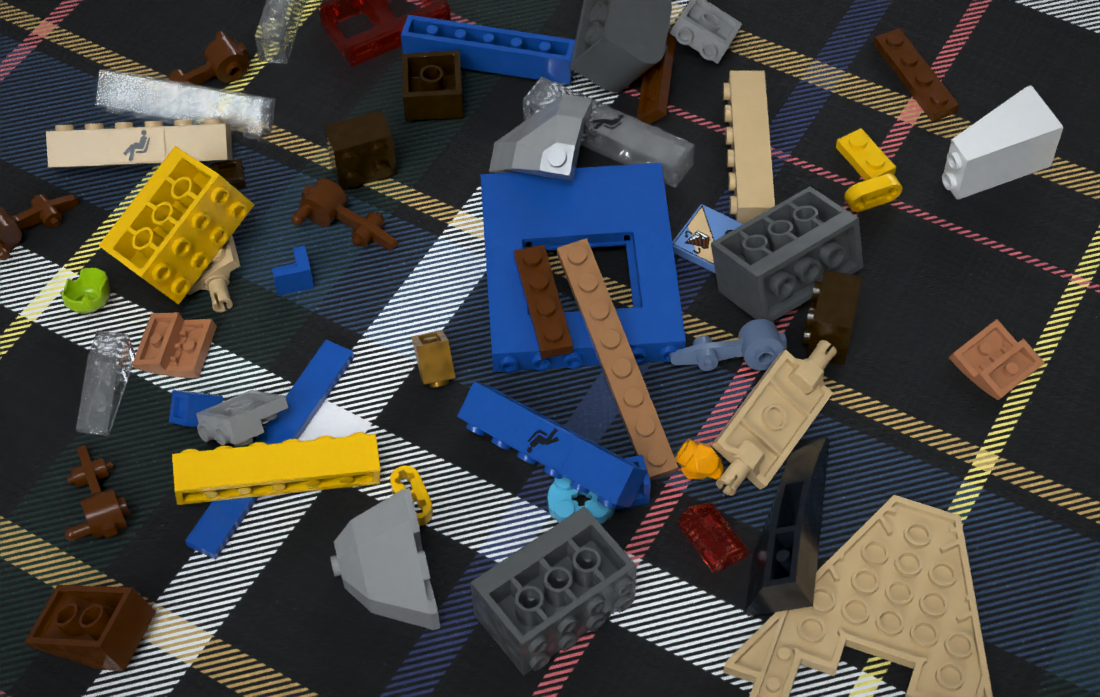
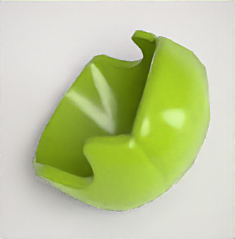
[61,268,110,314]

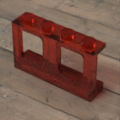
[318,0,451,68]

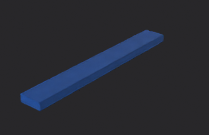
[185,340,354,560]

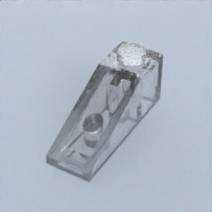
[76,330,135,436]

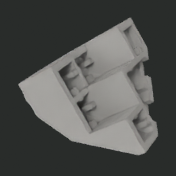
[489,94,593,181]
[330,488,440,630]

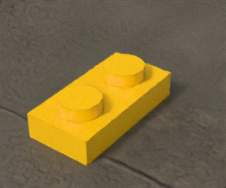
[836,128,896,181]

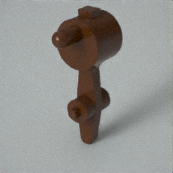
[154,31,249,106]
[291,178,398,251]
[0,194,79,260]
[65,445,130,541]

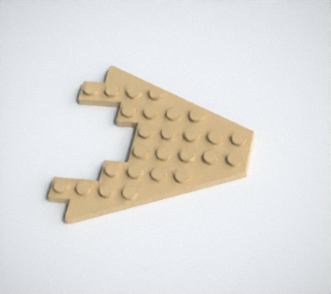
[723,495,993,697]

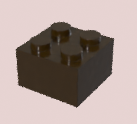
[402,50,464,121]
[324,110,398,190]
[803,270,863,365]

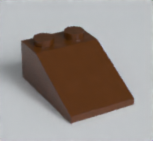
[24,585,156,671]

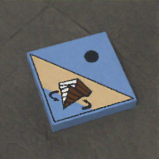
[672,204,743,274]

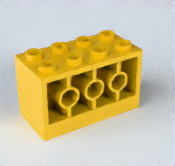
[99,146,255,305]

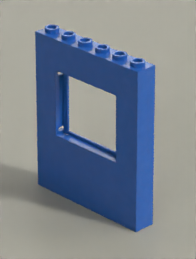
[480,163,686,373]

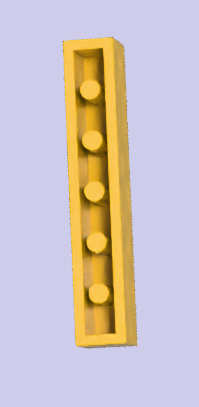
[172,432,381,505]

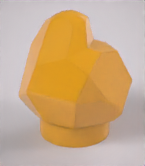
[675,438,724,479]

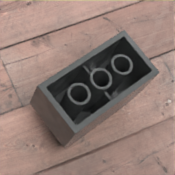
[570,0,672,92]

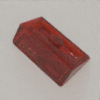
[678,502,749,573]

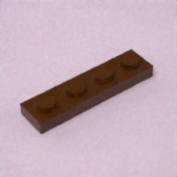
[636,26,676,127]
[873,28,959,122]
[514,245,573,359]

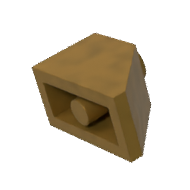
[411,330,456,387]

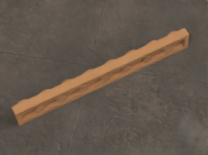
[557,238,679,481]

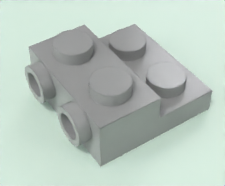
[670,0,743,64]
[196,390,288,447]

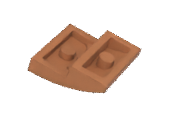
[132,312,217,378]
[948,319,1045,400]

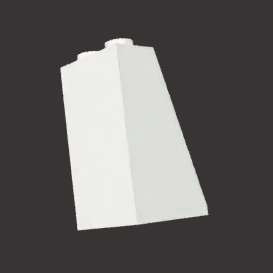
[942,85,1063,200]

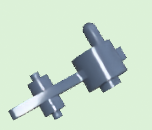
[669,319,787,371]

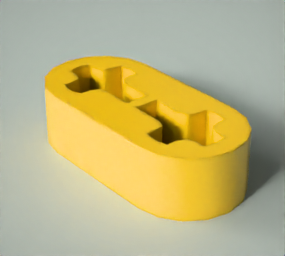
[844,173,903,212]
[390,465,433,526]

